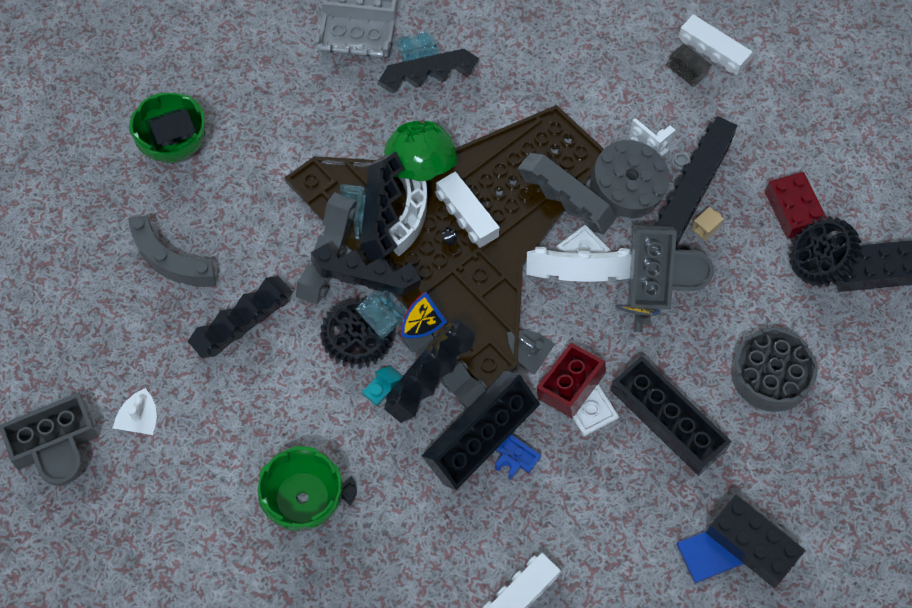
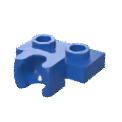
[495,435,541,480]

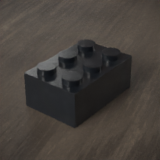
[144,108,195,146]

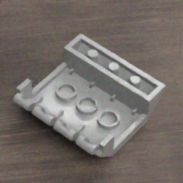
[315,0,397,57]

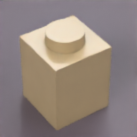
[691,207,724,241]

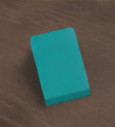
[362,366,403,406]

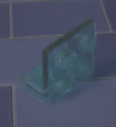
[395,32,439,62]
[339,184,365,239]
[356,292,404,339]

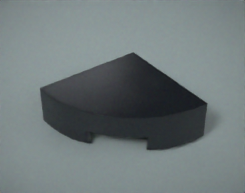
[341,476,357,506]

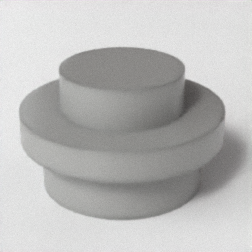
[672,152,691,171]

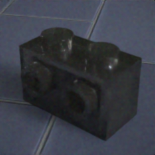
[666,44,712,87]

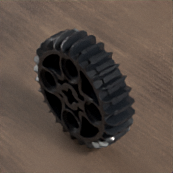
[789,216,863,288]
[320,297,394,369]

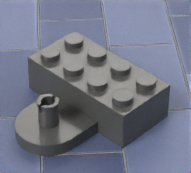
[628,225,714,310]
[0,393,98,486]

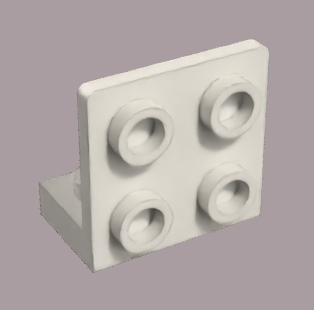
[628,118,675,157]

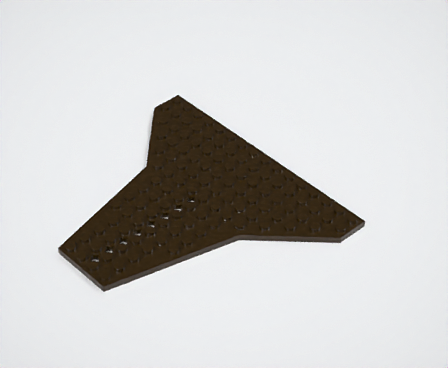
[284,105,604,388]

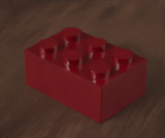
[765,172,827,239]
[536,343,606,418]

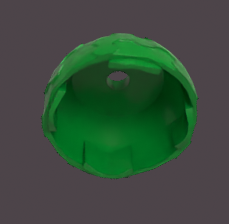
[129,92,206,164]
[384,121,458,182]
[257,446,343,531]

